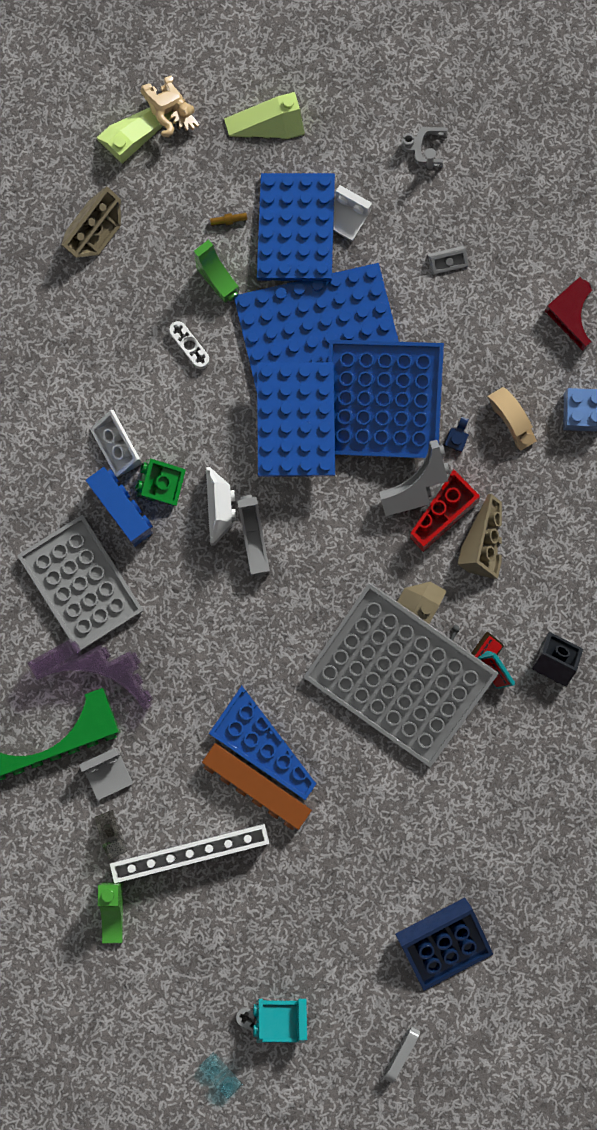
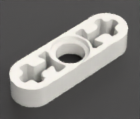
[169,321,209,369]

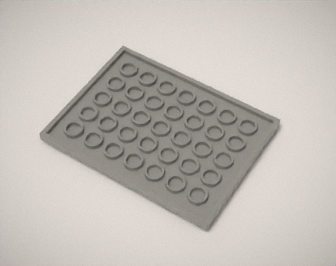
[303,582,498,768]

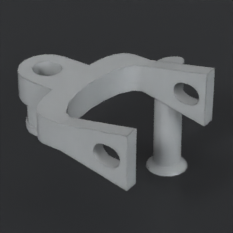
[401,127,448,170]

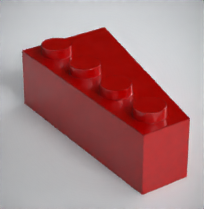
[410,469,480,552]

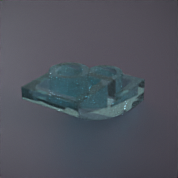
[199,1052,242,1099]

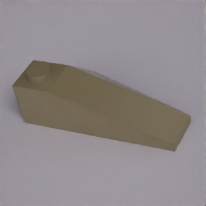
[458,494,502,579]

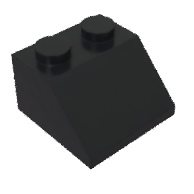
[532,632,583,687]

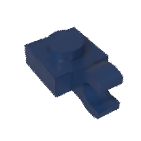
[444,417,469,453]

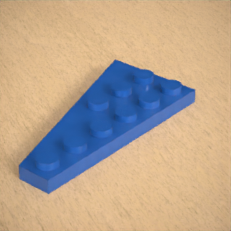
[209,686,316,800]

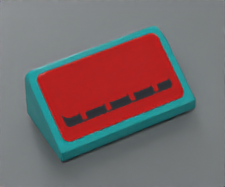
[478,651,515,689]

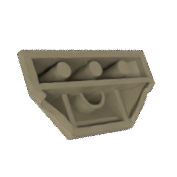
[61,186,121,258]
[397,582,446,624]

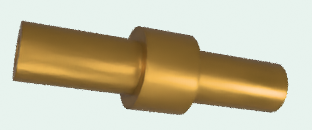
[210,213,248,226]

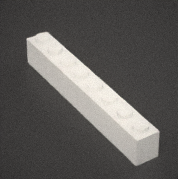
[110,824,270,883]

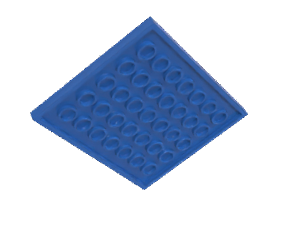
[234,263,399,392]

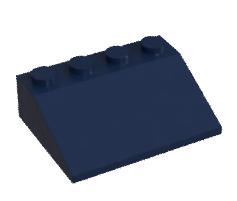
[395,897,493,991]

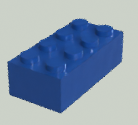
[85,467,153,547]

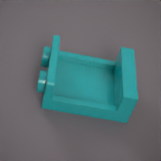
[253,999,307,1043]

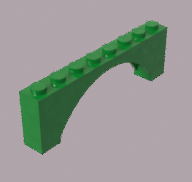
[0,688,120,781]

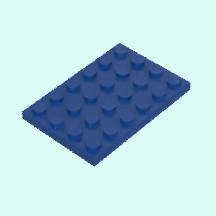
[257,173,335,281]
[257,362,335,477]

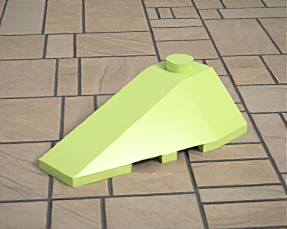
[224,92,305,139]
[97,107,173,164]

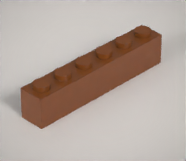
[202,743,312,830]

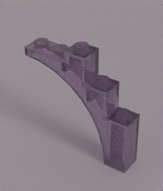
[28,638,153,710]

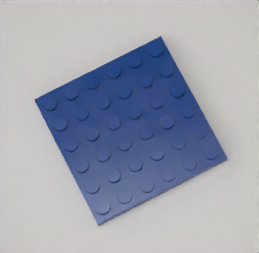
[328,340,444,458]

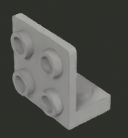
[79,748,133,800]

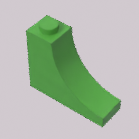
[194,239,239,303]
[98,882,123,943]

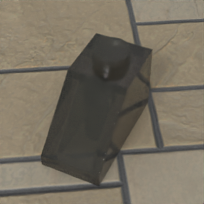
[95,810,127,859]

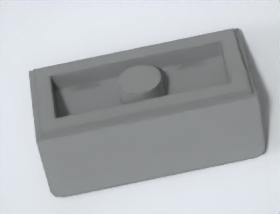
[428,246,469,275]

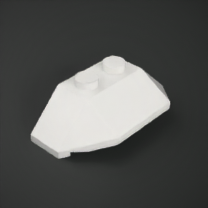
[206,467,236,546]

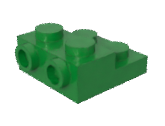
[135,458,186,506]

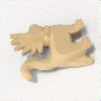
[140,76,199,137]

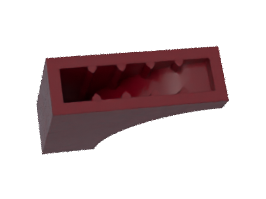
[545,277,593,351]

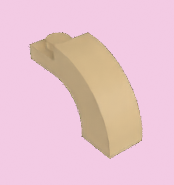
[487,387,537,451]

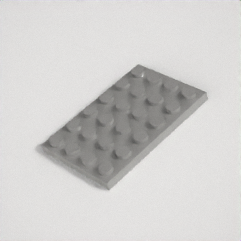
[17,514,144,653]

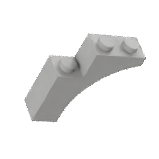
[379,440,450,516]
[237,495,270,577]

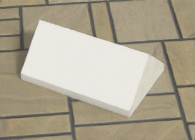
[90,410,142,477]

